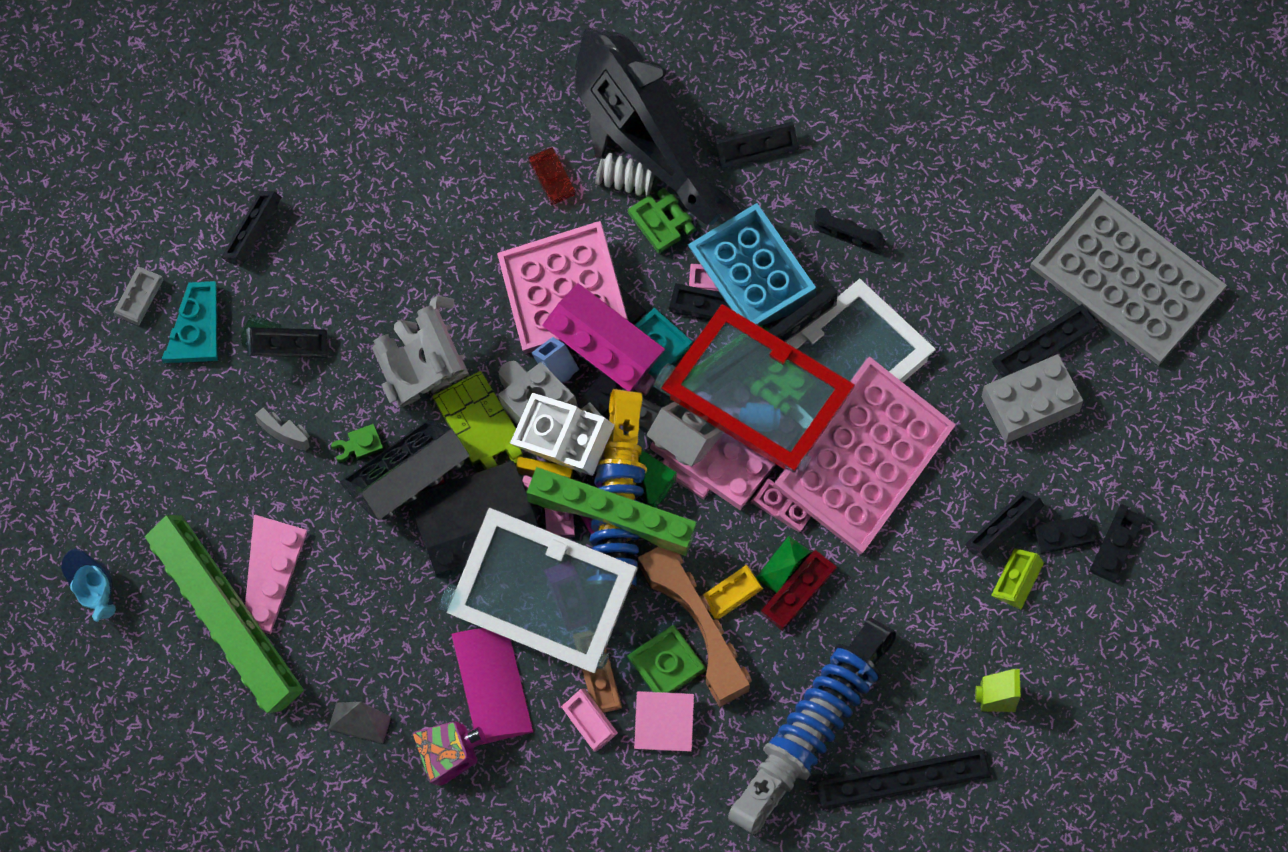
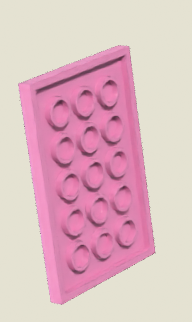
[773,356,956,554]

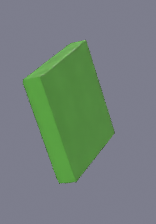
[627,624,706,693]

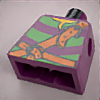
[413,721,486,786]

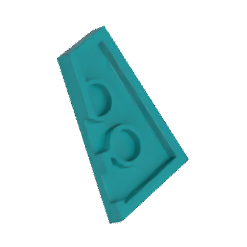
[161,281,218,363]

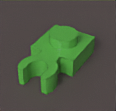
[331,424,383,463]

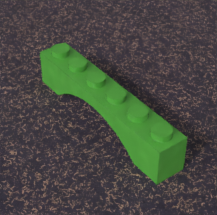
[527,467,696,556]

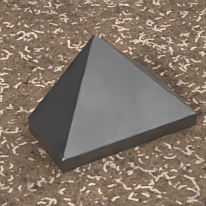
[328,702,391,744]

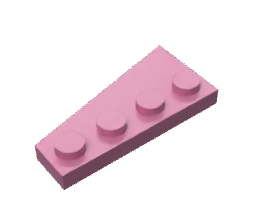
[245,515,307,634]

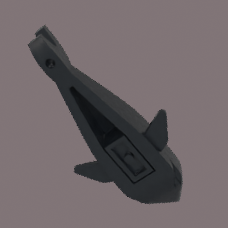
[575,28,742,225]

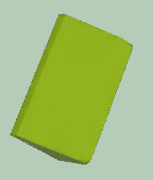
[991,548,1044,610]

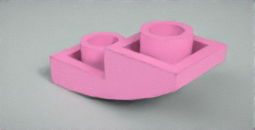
[751,478,811,532]

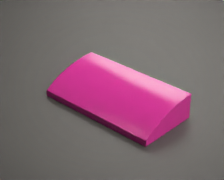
[452,628,533,745]

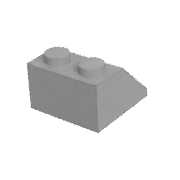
[646,402,724,466]

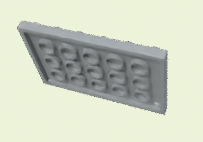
[1030,189,1227,366]

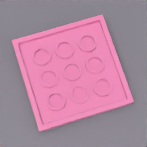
[497,221,629,354]
[650,379,802,510]

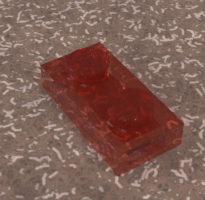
[528,147,576,206]

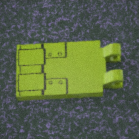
[433,371,523,470]

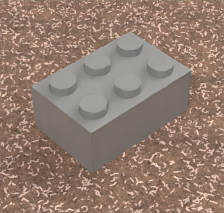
[981,354,1083,443]

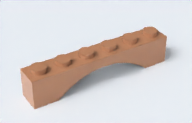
[638,547,752,707]

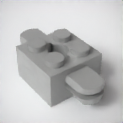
[498,361,578,426]

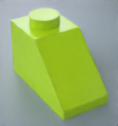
[975,669,1020,712]

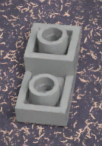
[255,408,310,451]

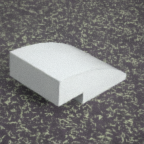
[510,393,614,476]

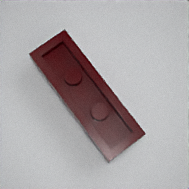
[761,550,837,631]

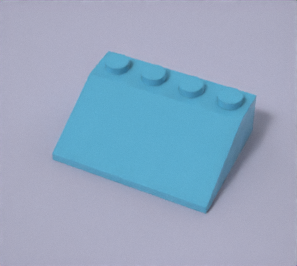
[688,203,816,326]

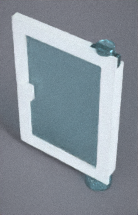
[746,279,936,441]
[439,508,638,673]

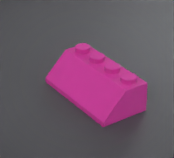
[542,283,665,392]

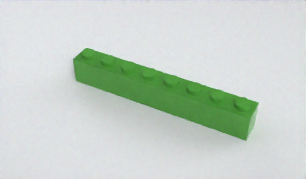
[145,515,304,713]

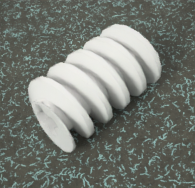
[595,153,654,197]

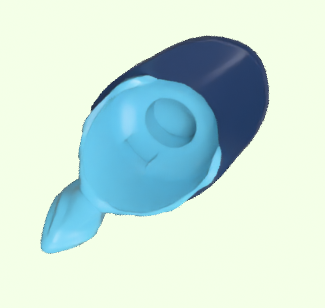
[61,548,116,622]

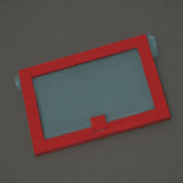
[654,304,855,473]

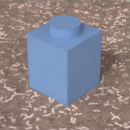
[532,337,579,383]

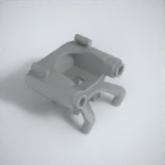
[372,296,469,407]

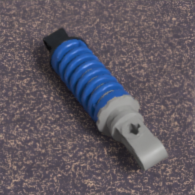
[728,618,897,834]

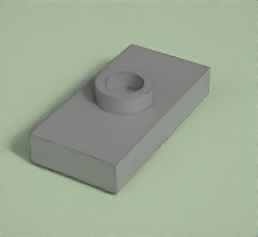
[113,266,163,326]

